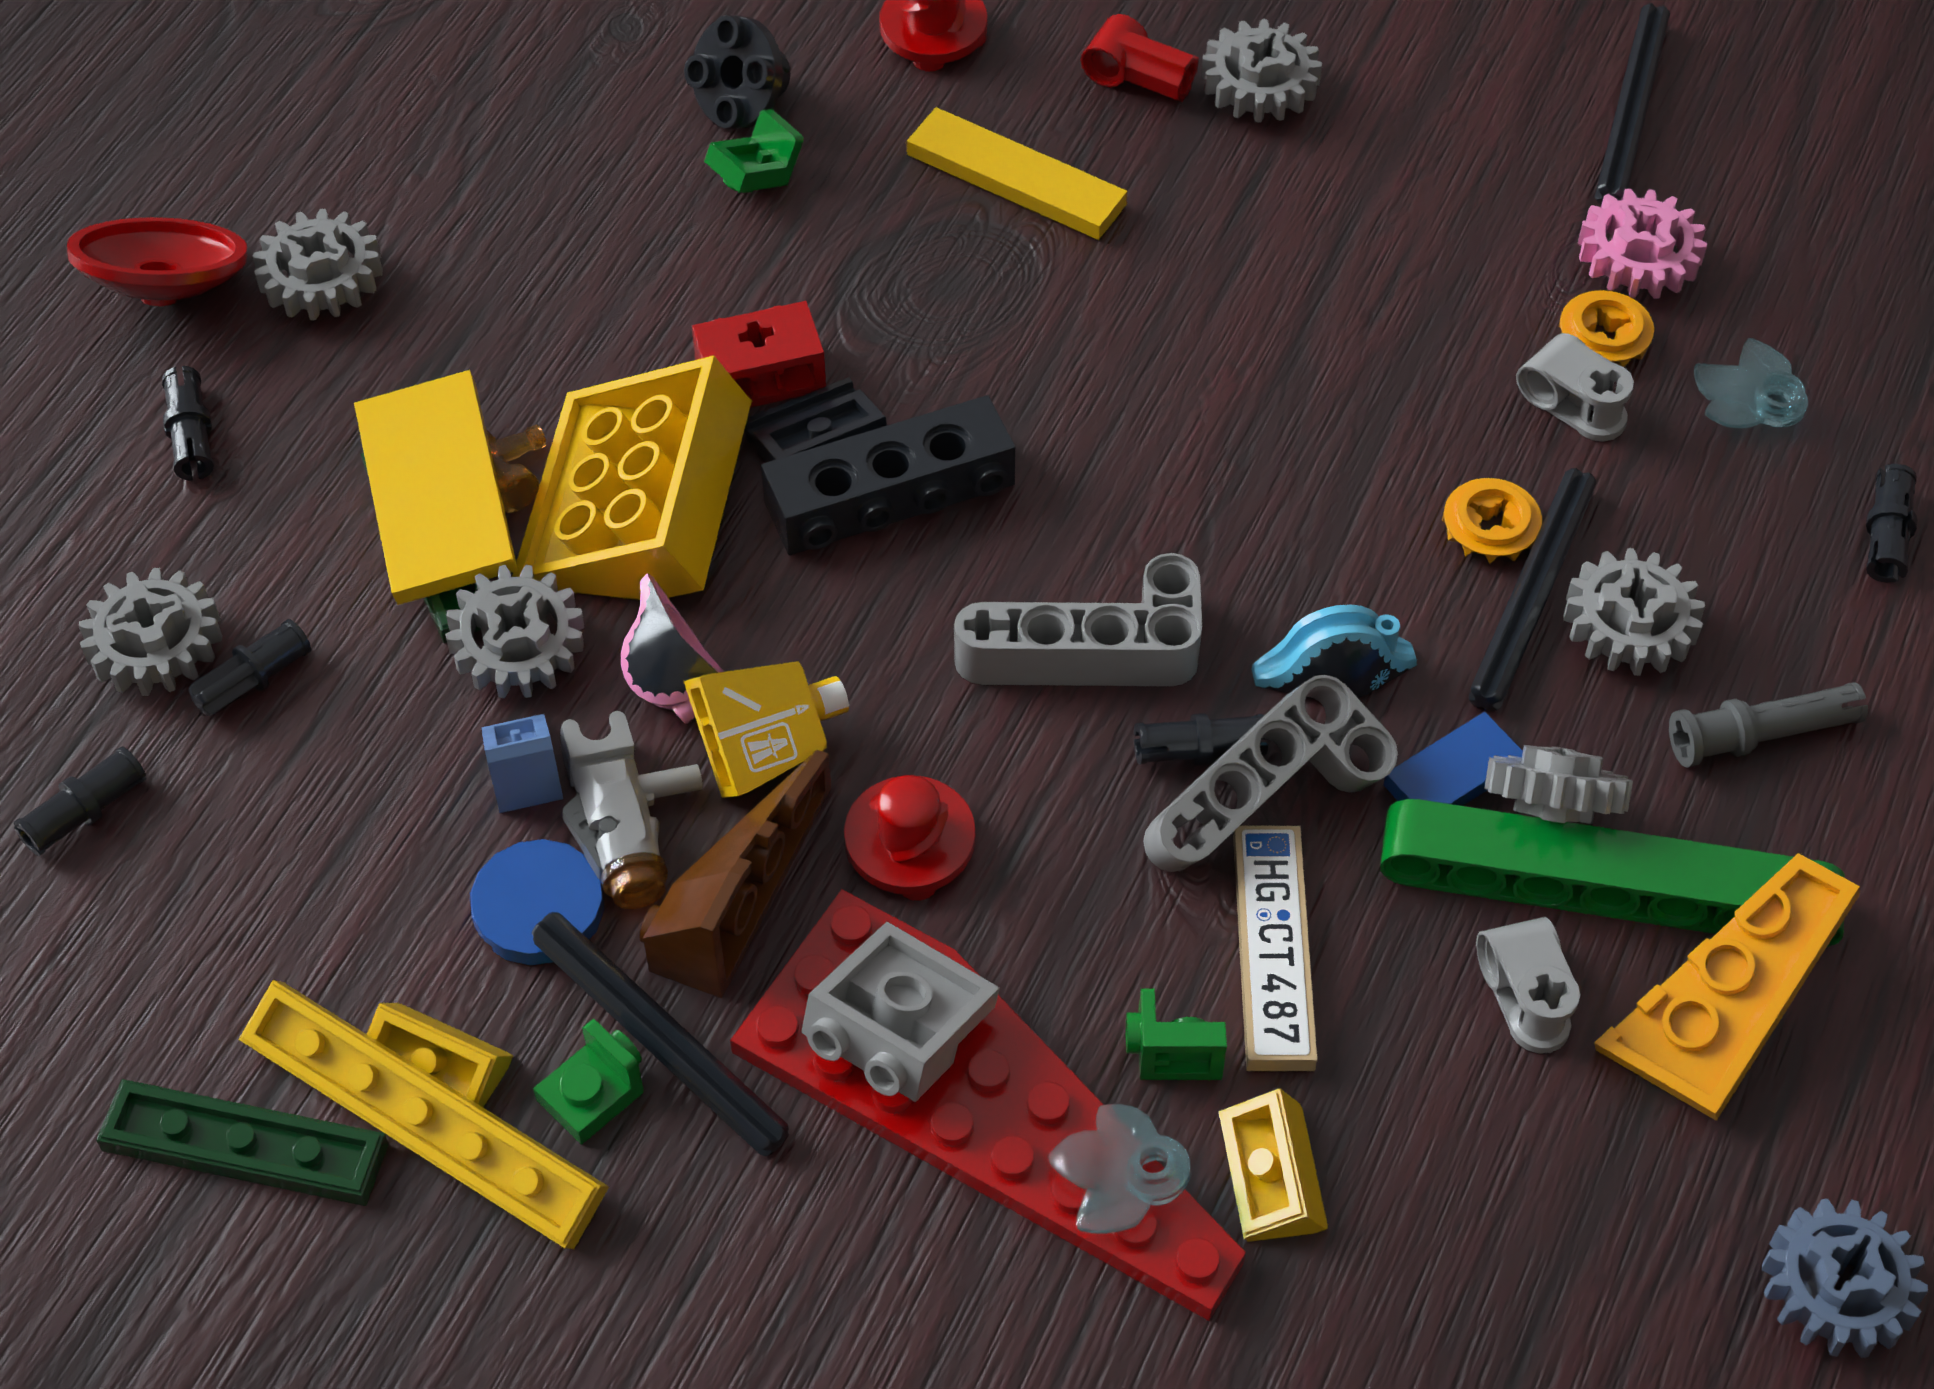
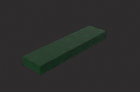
[96,1079,389,1206]

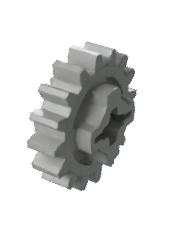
[1201,19,1322,122]
[253,209,383,320]
[1563,548,1705,676]
[445,565,584,698]
[79,568,222,696]
[1484,745,1633,824]

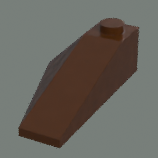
[640,750,831,999]

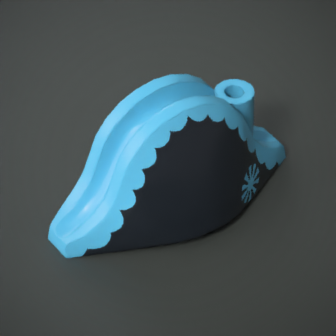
[1251,605,1417,700]

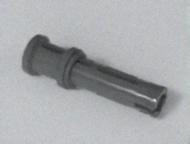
[1669,682,1868,768]

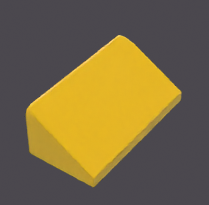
[367,1003,513,1107]
[1219,1088,1328,1242]

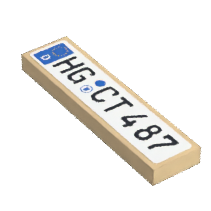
[1233,826,1317,1071]

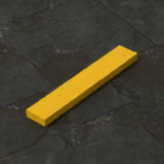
[238,980,609,1249]

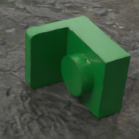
[1126,988,1227,1080]
[533,1019,644,1145]

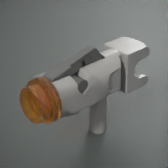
[560,711,702,909]

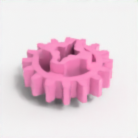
[1578,189,1707,299]

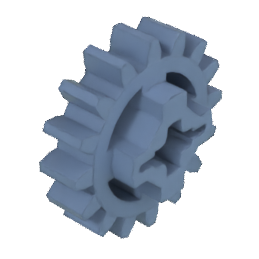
[1762,1199,1928,1358]

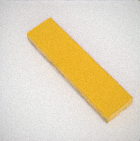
[907,107,1128,240]

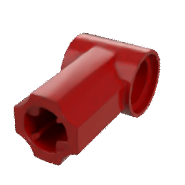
[1080,14,1199,101]

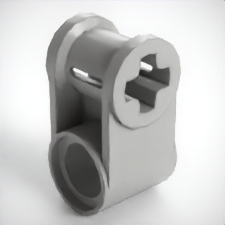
[1516,333,1634,441]
[1476,917,1580,1053]

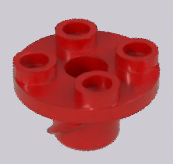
[880,0,987,72]
[844,775,975,901]

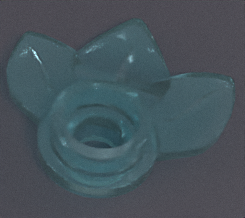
[1694,338,1808,429]
[1048,1104,1191,1233]

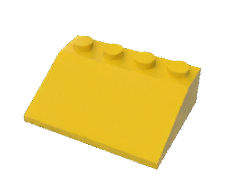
[512,356,752,600]

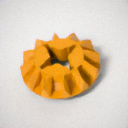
[1558,290,1654,367]
[1442,478,1542,564]

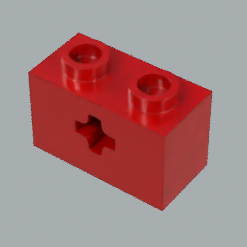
[692,301,826,408]

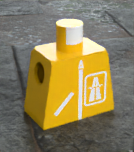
[684,661,849,798]

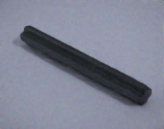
[1595,3,1670,205]
[1468,468,1596,712]
[532,912,789,1157]

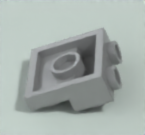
[801,922,1000,1102]

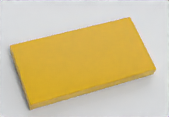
[354,370,518,605]

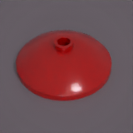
[67,217,247,306]

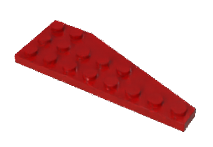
[730,889,1246,1321]

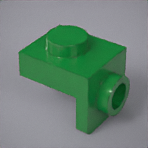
[704,109,803,193]

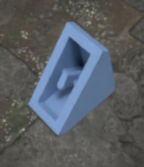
[481,714,563,813]

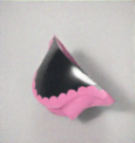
[621,573,725,724]

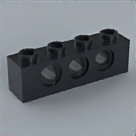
[761,395,1016,556]

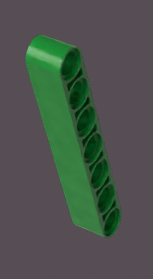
[1380,799,1845,947]

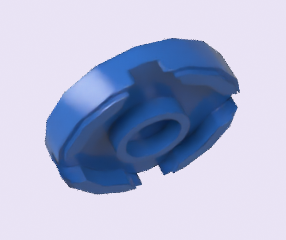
[470,839,605,965]

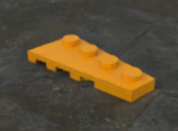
[1594,853,1860,1121]

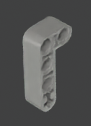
[954,553,1202,686]
[1143,675,1398,872]

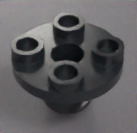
[684,15,791,129]

